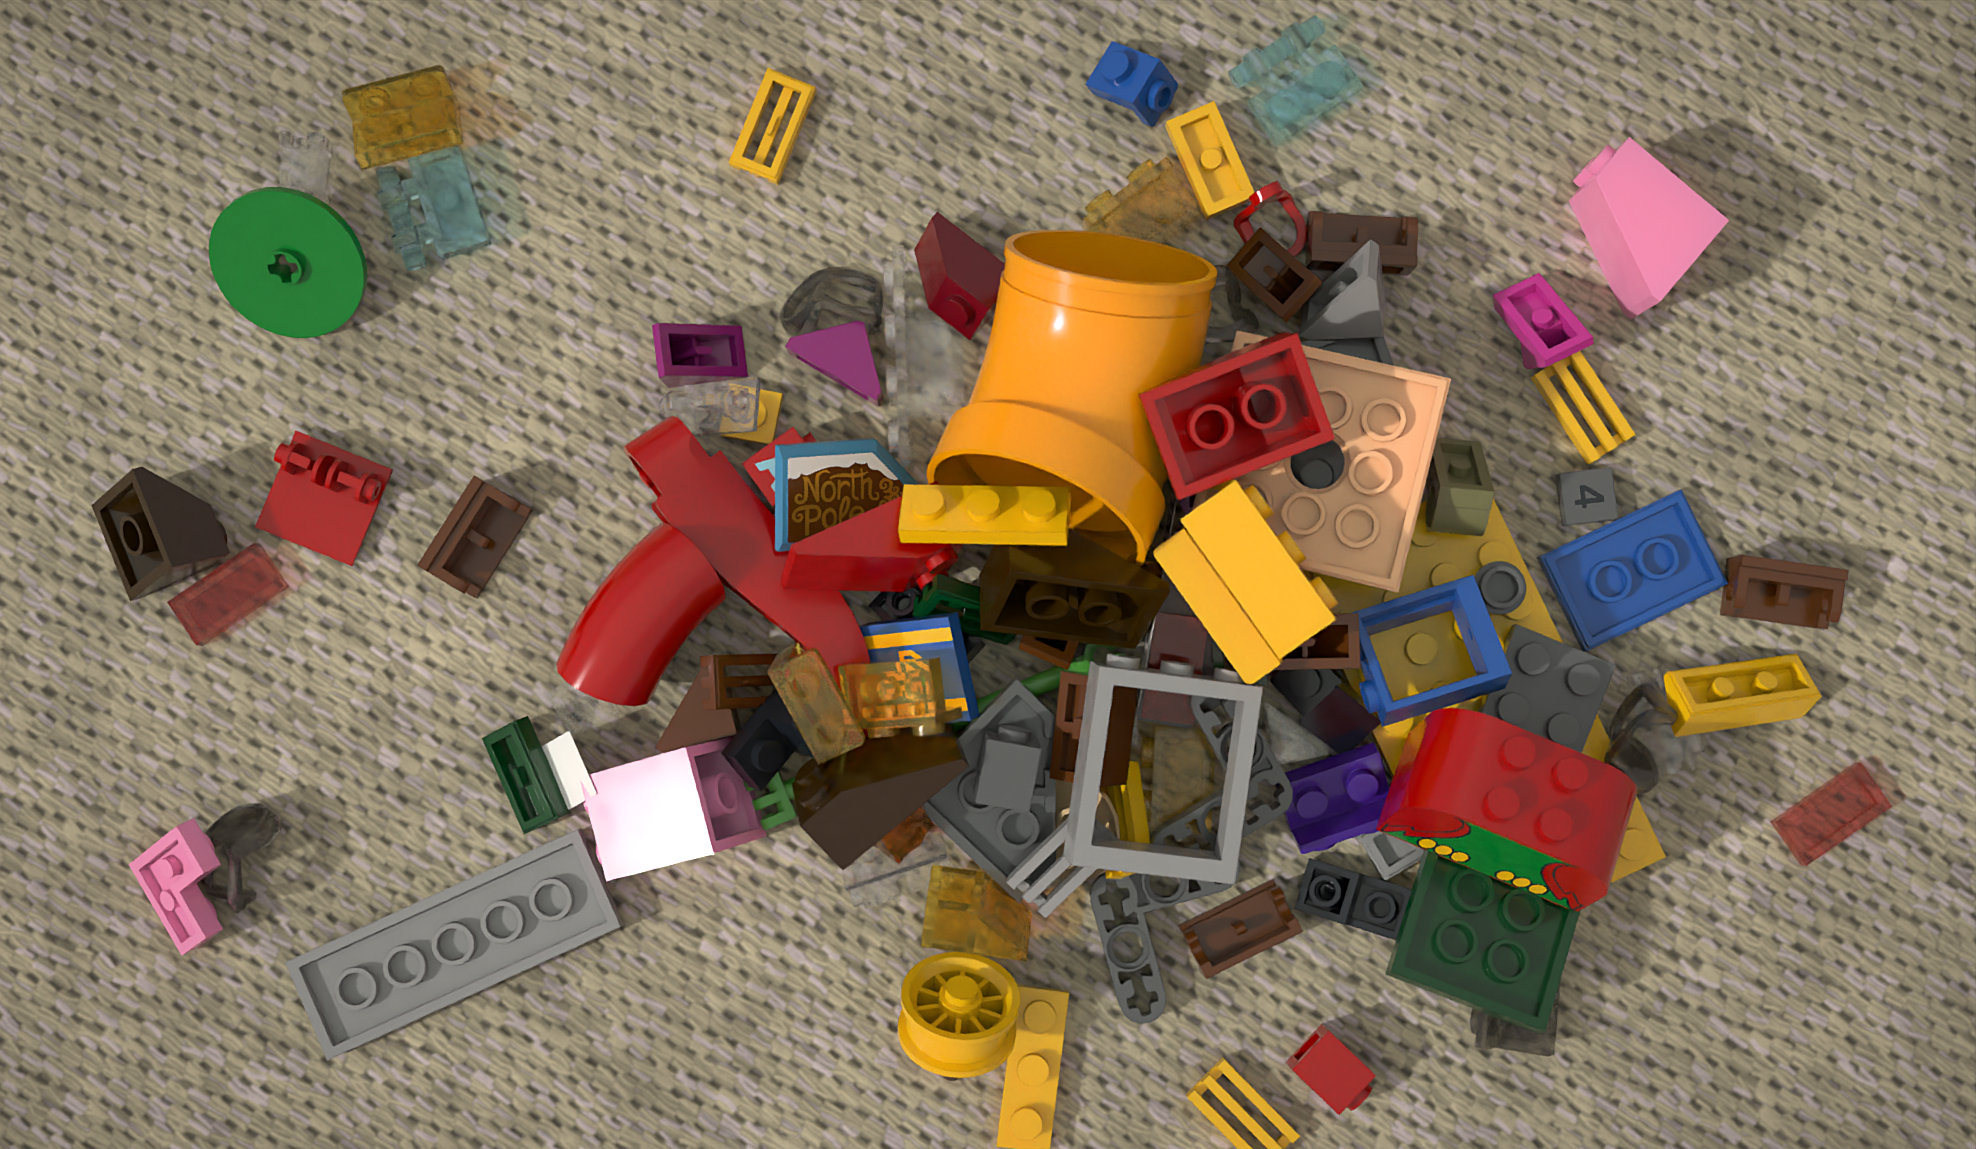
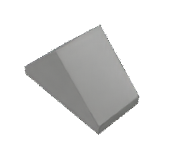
[1300,240,1386,340]

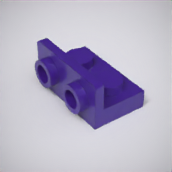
[1275,742,1389,854]

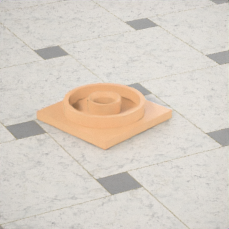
[1192,330,1451,592]

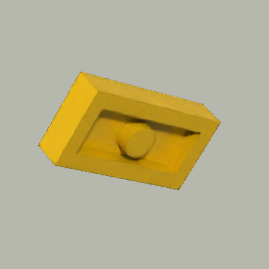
[1165,101,1254,220]

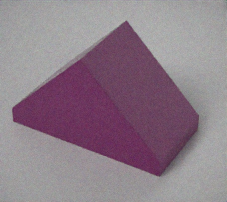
[785,319,884,407]
[652,323,748,388]

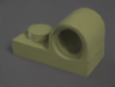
[1426,438,1495,536]

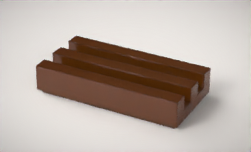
[700,653,790,710]

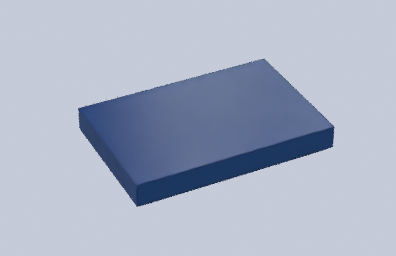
[1537,489,1728,652]

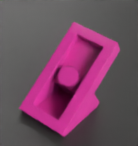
[1493,273,1594,369]

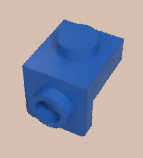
[1085,41,1178,127]

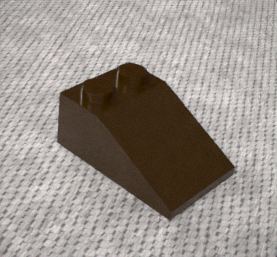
[979,528,1170,649]
[792,723,969,870]

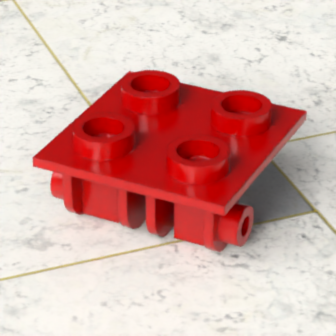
[255,431,393,566]

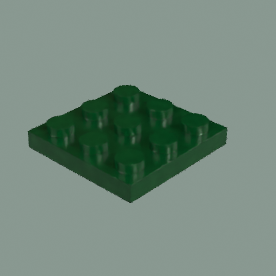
[1385,850,1581,1034]

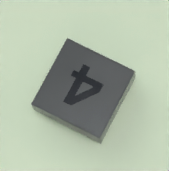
[1555,467,1618,527]

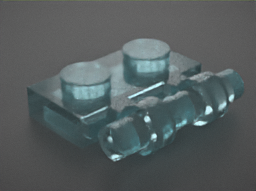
[1228,15,1364,147]
[376,142,492,271]

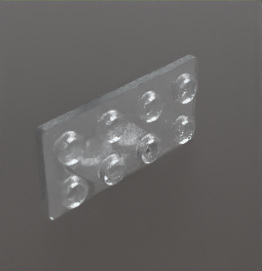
[883,245,965,471]

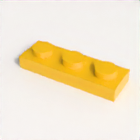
[898,484,1071,546]
[996,984,1069,1149]

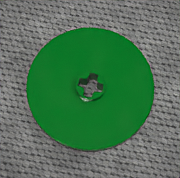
[209,187,367,338]

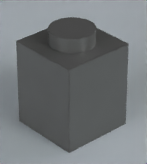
[973,725,1042,813]

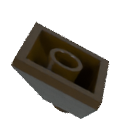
[91,467,230,601]

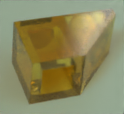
[920,865,1032,961]

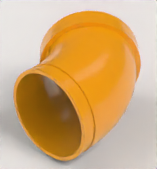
[926,230,1217,567]

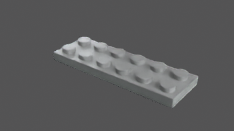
[285,828,624,1061]

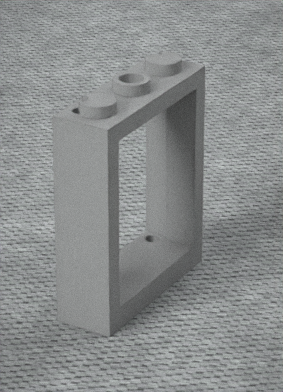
[1063,653,1263,884]

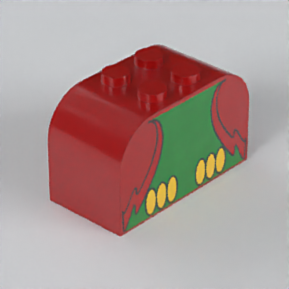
[1376,708,1638,912]

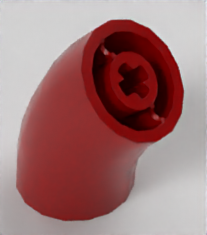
[556,523,726,706]

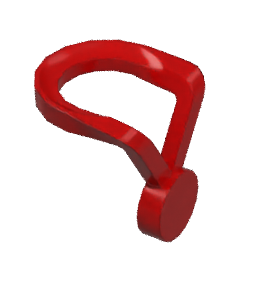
[1234,181,1307,257]

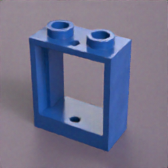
[1351,575,1512,727]

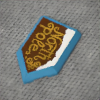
[775,438,919,552]

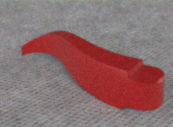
[623,416,873,745]

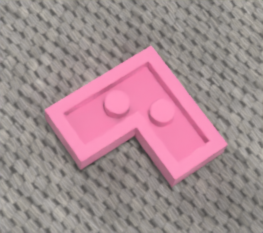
[129,818,223,955]

